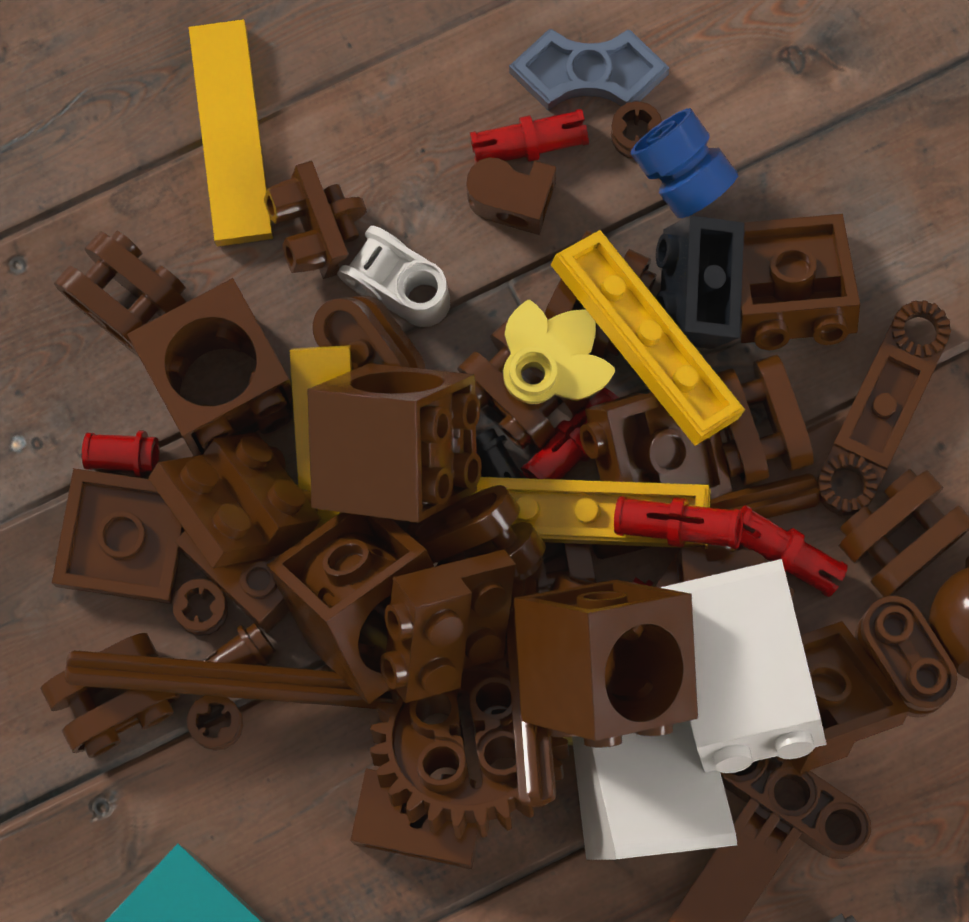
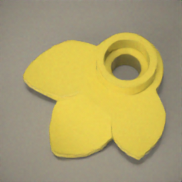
[503,300,615,404]

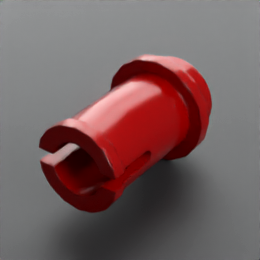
[82,430,160,477]

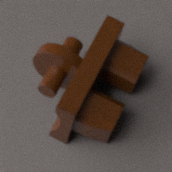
[264,161,367,279]

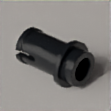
[476,428,524,478]

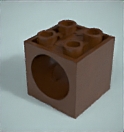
[127,278,293,456]
[307,363,482,523]
[266,512,434,704]
[514,580,698,748]

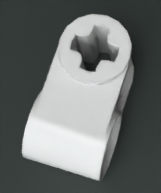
[337,226,450,327]

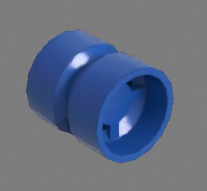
[630,108,738,219]

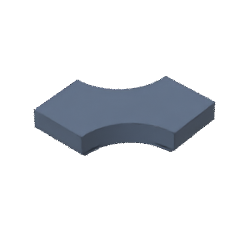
[509,29,669,111]

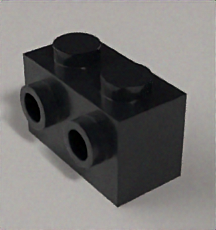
[656,215,745,349]

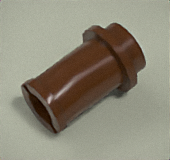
[200,623,275,666]

